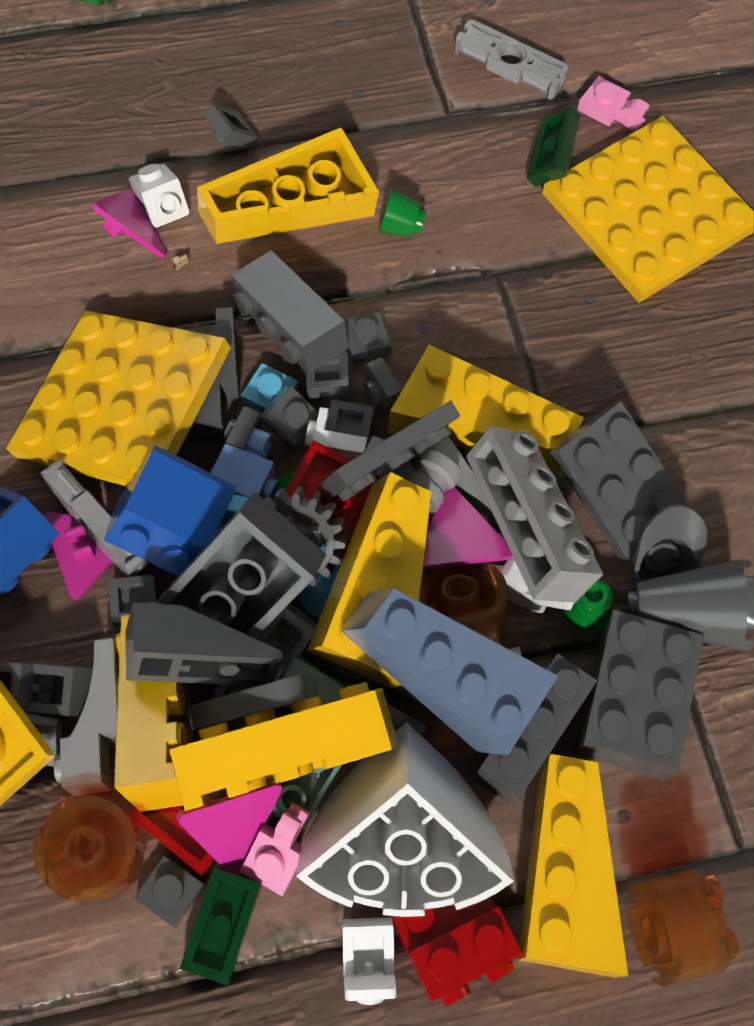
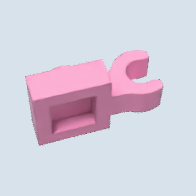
[577,76,650,132]
[240,803,310,896]

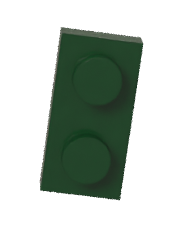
[526,106,581,187]
[179,868,262,986]

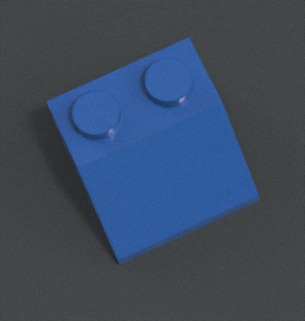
[104,445,236,576]
[0,486,60,595]

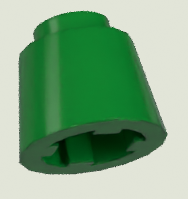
[379,189,427,238]
[561,579,612,631]

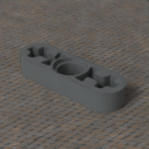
[184,674,309,731]

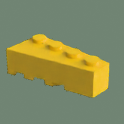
[197,128,379,244]
[388,345,584,474]
[307,472,431,688]
[114,614,194,812]
[169,682,399,811]
[517,754,628,978]

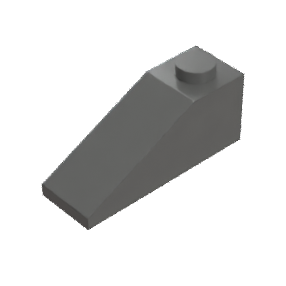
[125,602,283,686]

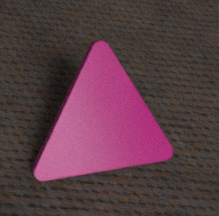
[92,189,167,259]
[423,488,512,569]
[44,512,113,600]
[176,781,282,875]

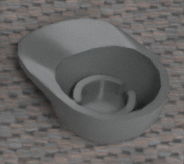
[632,504,708,582]

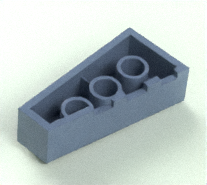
[340,588,558,755]

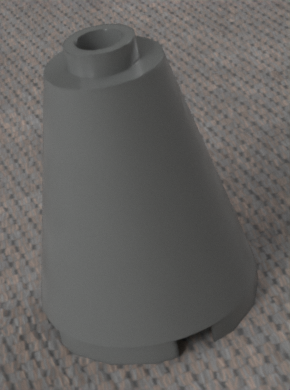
[627,559,754,651]

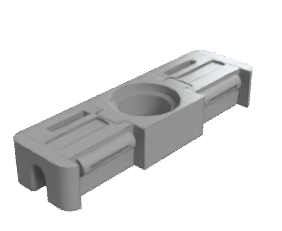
[454,20,569,99]
[41,459,148,577]

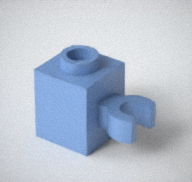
[211,428,279,500]

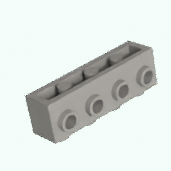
[466,427,603,603]

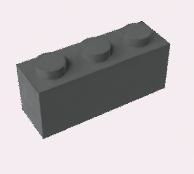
[231,250,349,374]
[474,653,597,807]

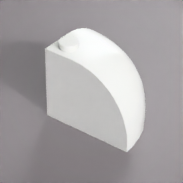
[296,722,514,917]

